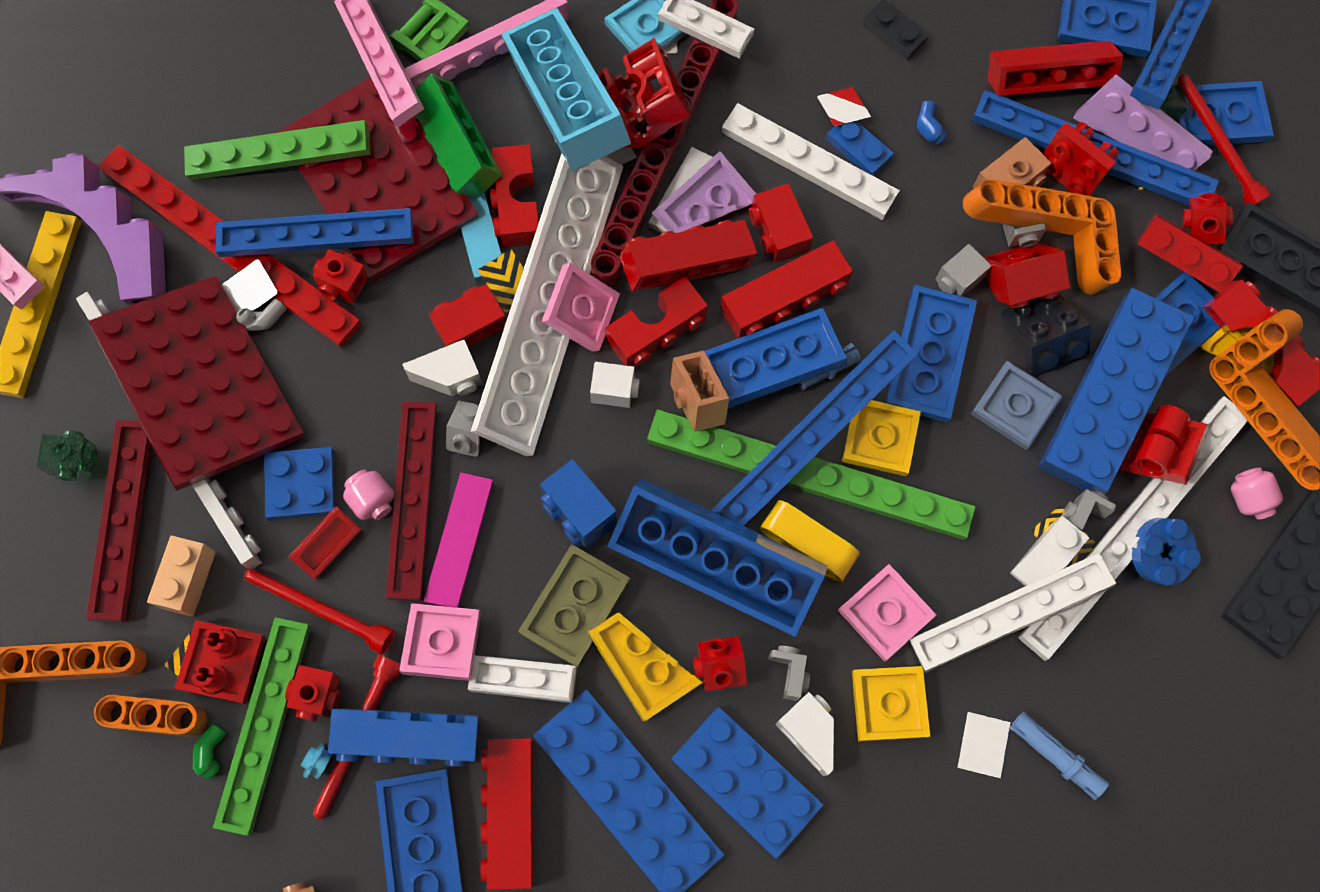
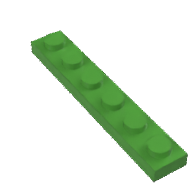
[184,120,371,180]
[213,617,311,836]

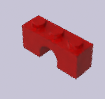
[490,144,539,248]
[1138,213,1243,292]
[605,276,708,366]

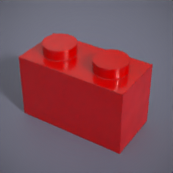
[749,183,813,263]
[429,284,506,348]

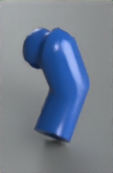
[916,101,947,144]

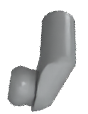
[236,299,287,331]

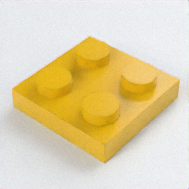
[842,400,921,476]
[852,666,930,742]

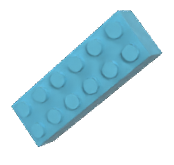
[502,8,631,171]

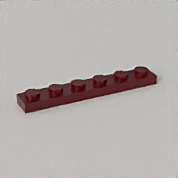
[386,401,437,601]
[86,420,151,622]

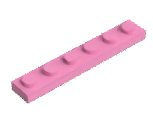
[334,0,424,127]
[405,0,569,90]

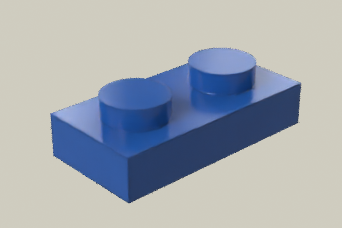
[826,121,894,176]

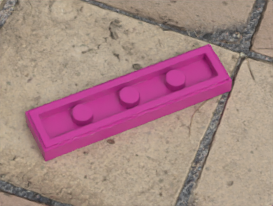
[424,472,494,608]

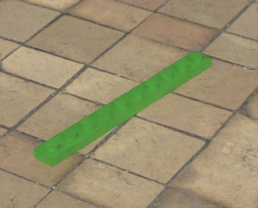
[647,409,975,540]

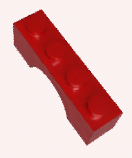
[1202,280,1320,406]

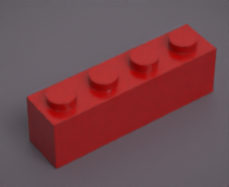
[988,41,1123,96]
[620,220,758,292]
[720,240,853,339]
[481,738,534,890]

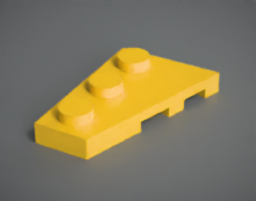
[588,612,703,721]

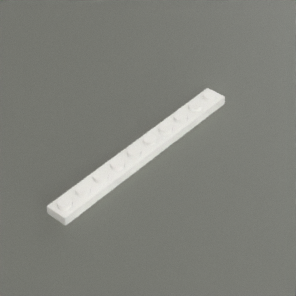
[76,292,262,569]
[1018,396,1248,661]

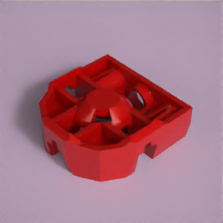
[597,38,691,149]

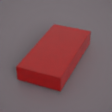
[288,506,362,580]

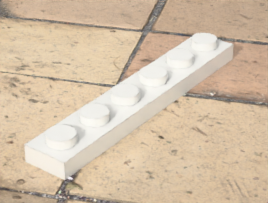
[721,103,900,220]
[910,553,1116,673]

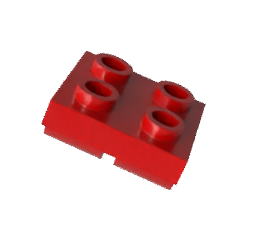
[1119,405,1209,485]

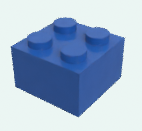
[540,459,617,551]

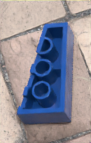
[328,709,478,766]

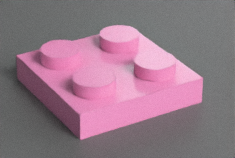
[542,263,620,352]
[838,564,936,662]
[399,603,481,681]

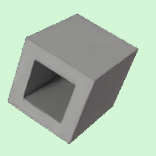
[935,244,991,297]

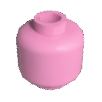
[1231,467,1283,519]
[343,469,394,521]

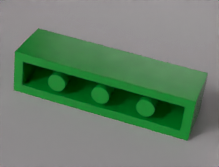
[414,73,503,199]

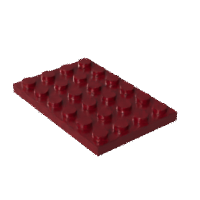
[276,77,479,283]
[89,276,304,491]

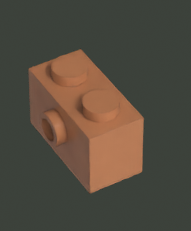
[973,137,1051,188]
[670,351,729,432]

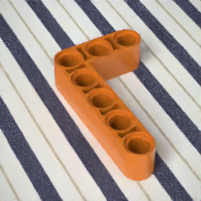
[963,179,1121,295]
[1209,309,1320,490]
[0,641,147,745]

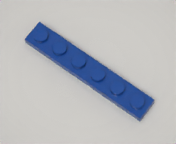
[1129,0,1212,110]
[216,208,414,257]

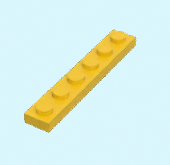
[0,211,81,398]

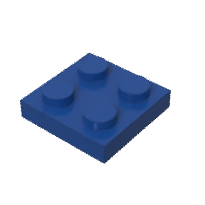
[264,447,336,521]

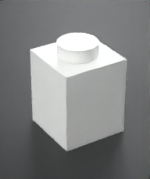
[590,362,640,408]

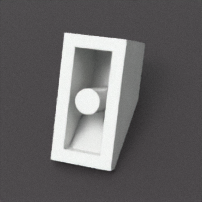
[402,340,482,396]
[1010,516,1089,586]
[775,693,834,777]

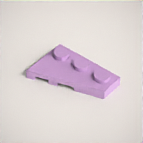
[652,152,756,233]

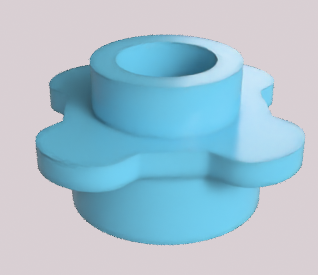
[300,743,332,779]

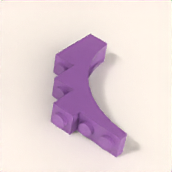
[0,153,166,306]

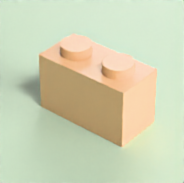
[147,536,216,617]

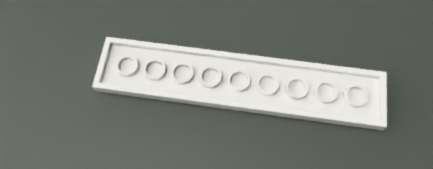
[470,154,623,456]

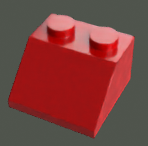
[983,243,1070,308]

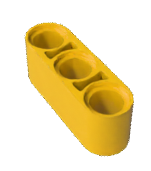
[760,500,860,583]

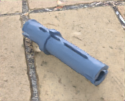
[1010,711,1109,800]

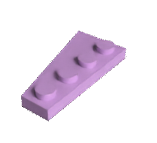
[1073,75,1212,171]

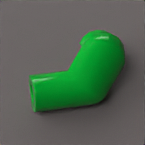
[192,723,227,779]

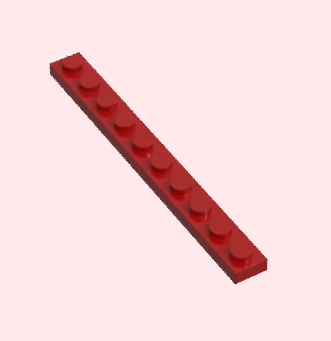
[99,145,362,348]

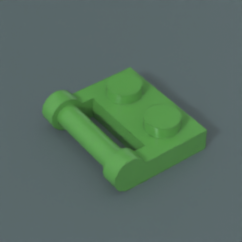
[389,0,470,61]

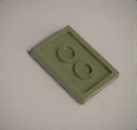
[518,544,630,669]

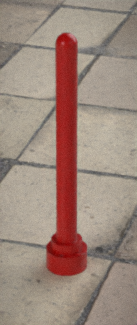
[1177,74,1272,205]
[244,569,395,655]
[313,654,401,819]

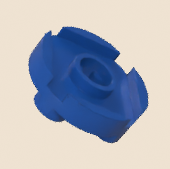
[1132,517,1201,586]

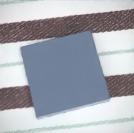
[971,361,1062,450]

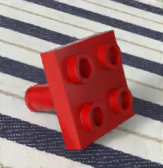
[1043,122,1119,196]
[174,620,266,704]

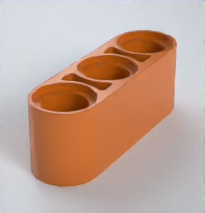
[94,695,208,737]

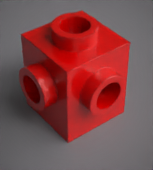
[1183,193,1233,244]
[313,249,368,304]
[693,636,747,691]
[285,665,340,722]

